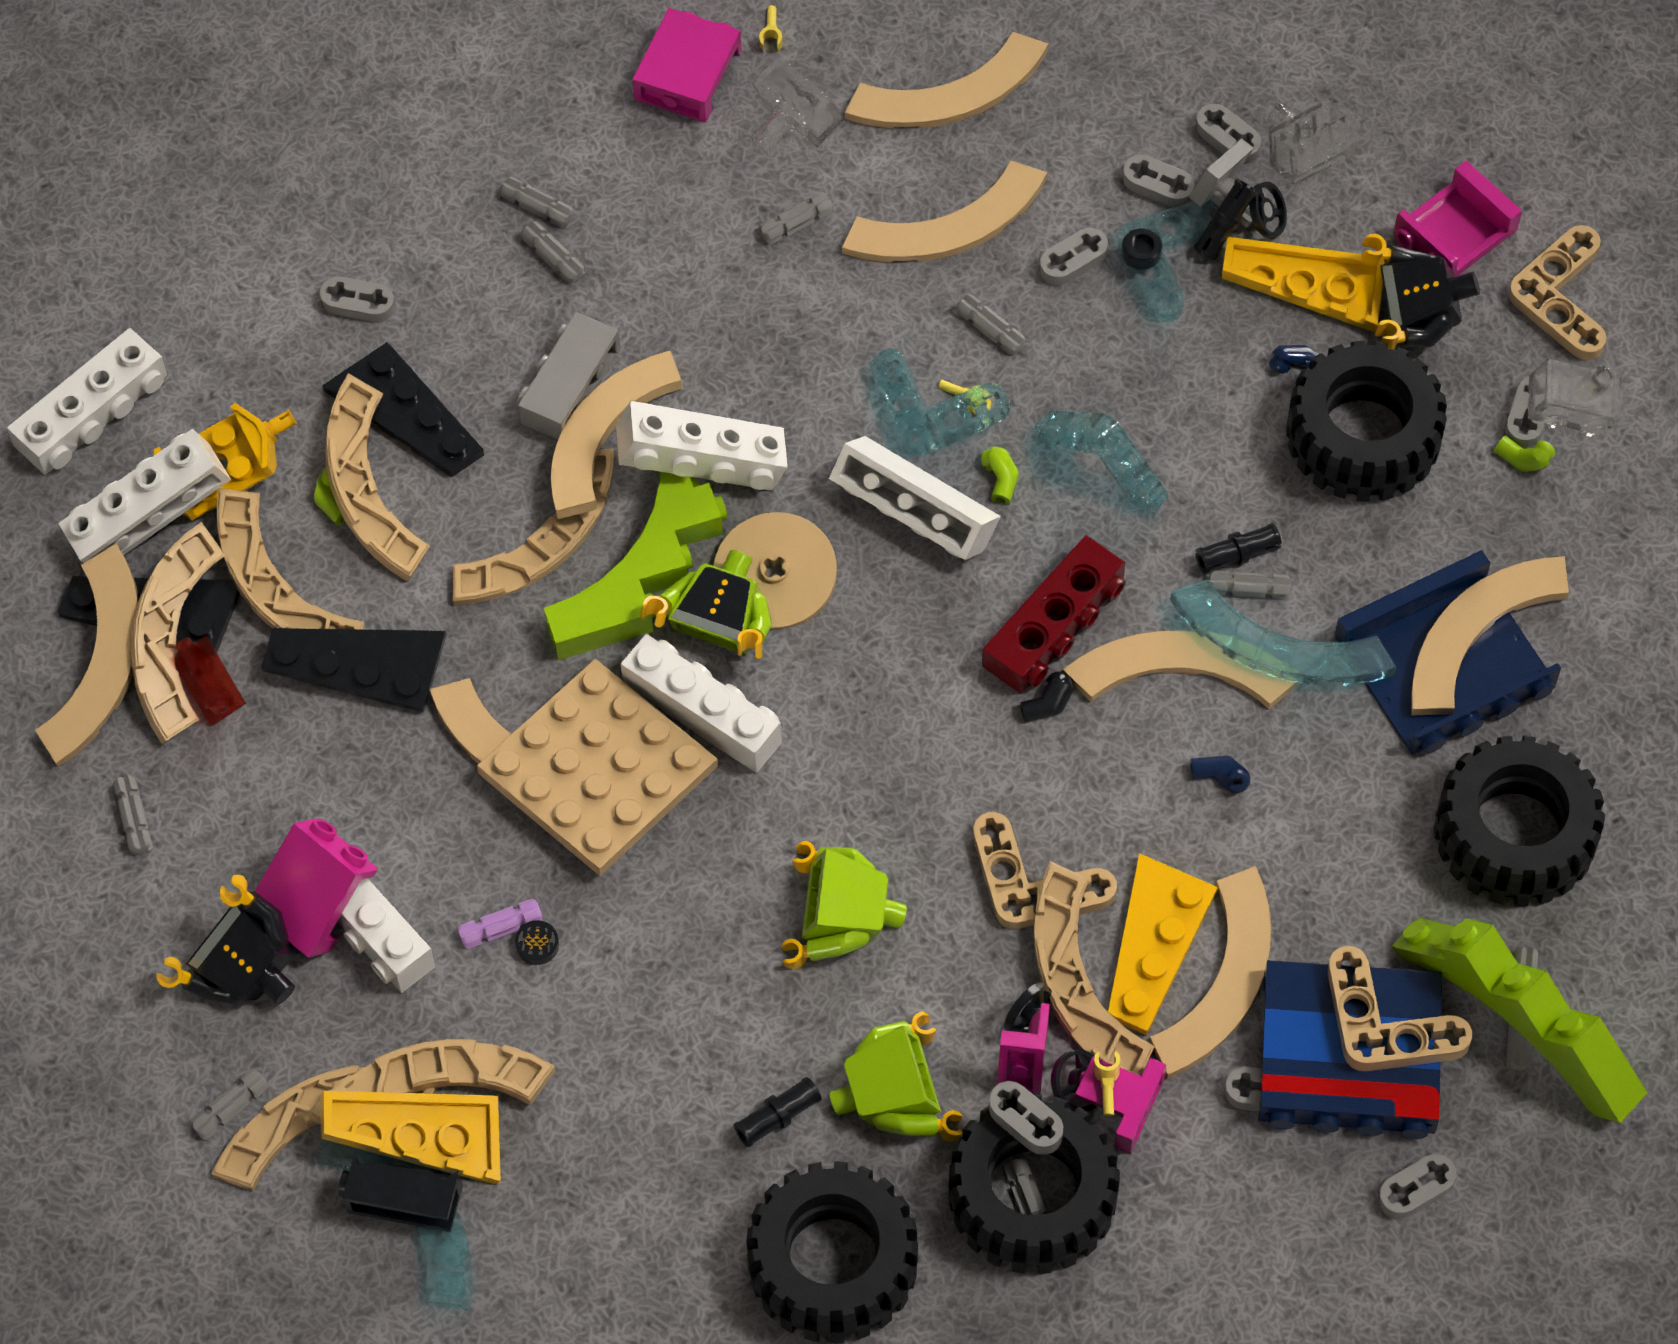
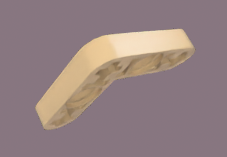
[1509,225,1607,360]
[973,812,1117,929]
[1328,946,1472,1071]

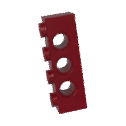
[982,535,1126,694]

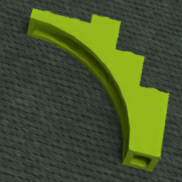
[544,472,728,660]
[1391,917,1648,1123]

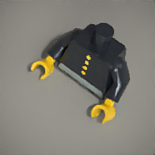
[1362,234,1480,350]
[157,875,295,1004]

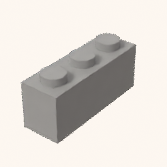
[516,312,621,440]

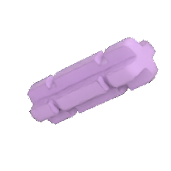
[458,899,542,949]

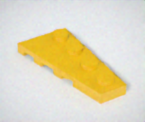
[1222,237,1385,333]
[1108,853,1218,1036]
[320,1091,501,1184]

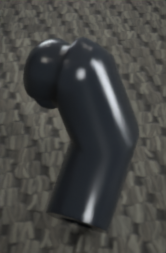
[1020,672,1073,722]

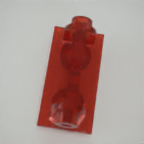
[174,636,246,727]

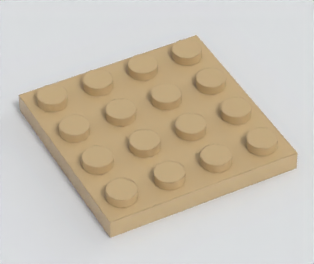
[477,658,718,876]

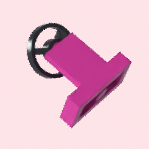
[997,982,1052,1094]
[1051,1050,1166,1154]

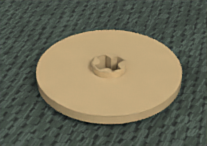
[714,512,837,629]

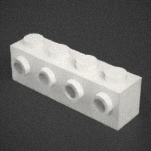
[7,328,167,475]
[616,401,788,491]
[58,429,231,563]
[829,436,1001,560]
[621,634,782,774]
[337,878,435,993]

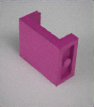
[632,8,742,122]
[1394,160,1522,277]
[255,819,378,958]

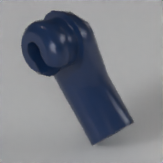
[1269,345,1326,374]
[1190,755,1251,793]

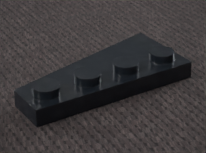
[322,341,484,477]
[58,576,240,657]
[261,628,447,712]

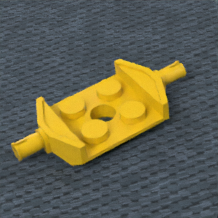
[154,403,297,521]

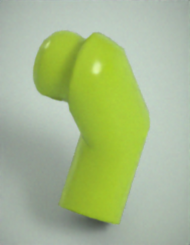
[1494,436,1556,472]
[980,446,1019,505]
[314,467,345,526]

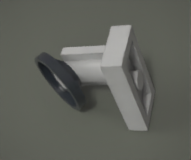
[1189,139,1287,238]

